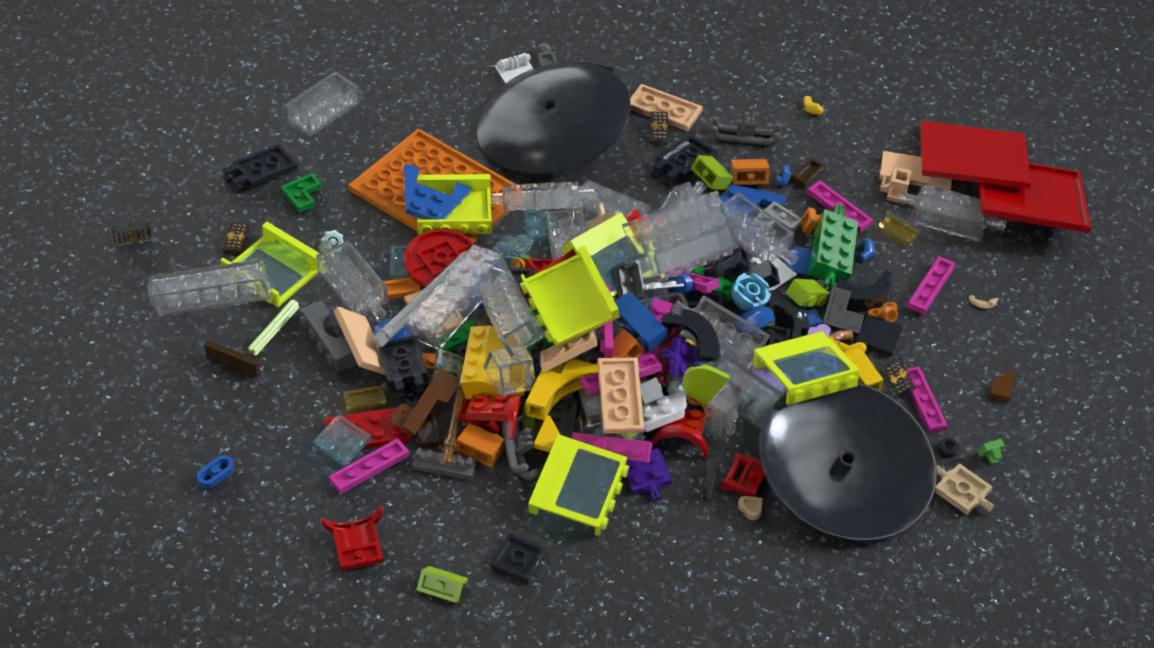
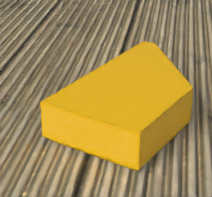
[534,415,560,452]

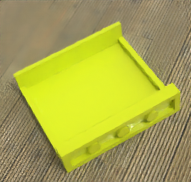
[417,174,492,235]
[520,245,620,347]

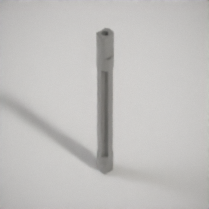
[372,252,474,347]

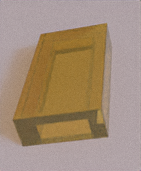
[879,214,920,246]
[343,385,386,412]

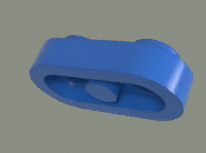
[664,274,693,295]
[197,455,234,489]

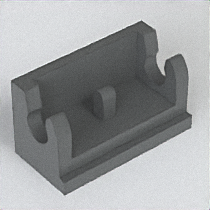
[613,260,646,301]

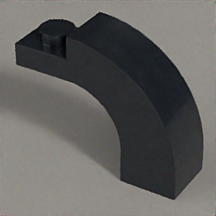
[730,243,780,288]
[835,270,892,312]
[764,290,810,340]
[660,309,720,363]

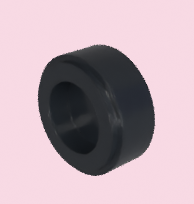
[938,438,959,458]

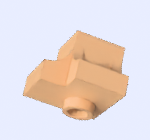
[880,167,912,204]

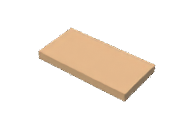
[630,84,703,131]
[879,151,952,191]
[334,307,386,375]
[597,357,644,434]

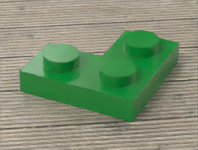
[281,173,322,213]

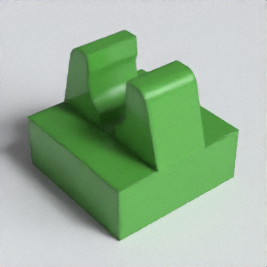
[977,439,1005,464]

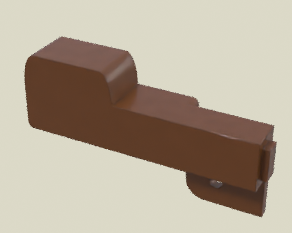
[389,368,460,437]

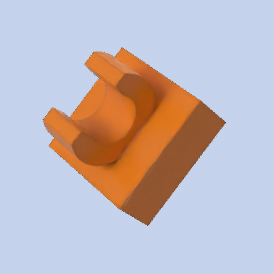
[802,207,821,234]

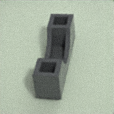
[300,300,357,372]

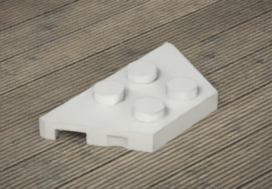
[642,390,689,432]

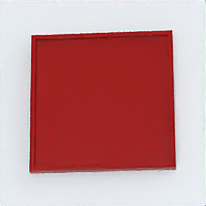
[920,121,1031,189]
[977,163,1092,233]

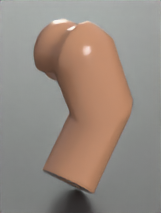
[829,330,853,345]

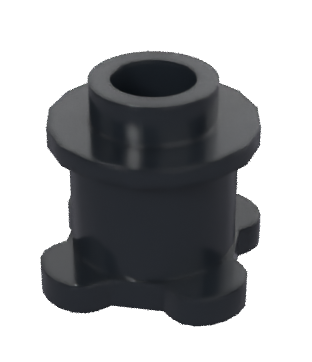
[579,343,604,364]

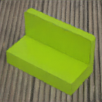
[416,566,468,603]

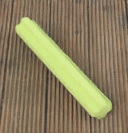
[248,300,299,356]

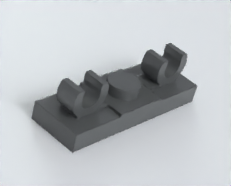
[412,448,476,480]

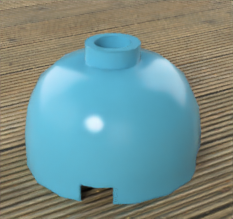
[731,273,771,311]

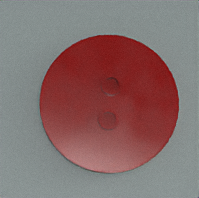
[404,229,479,290]

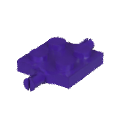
[661,337,700,382]
[626,448,672,502]

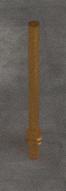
[443,368,464,464]

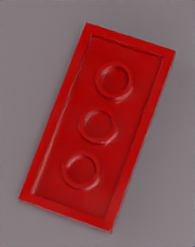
[324,407,410,454]

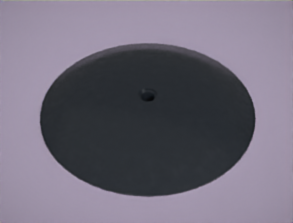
[477,62,631,175]
[759,383,937,541]

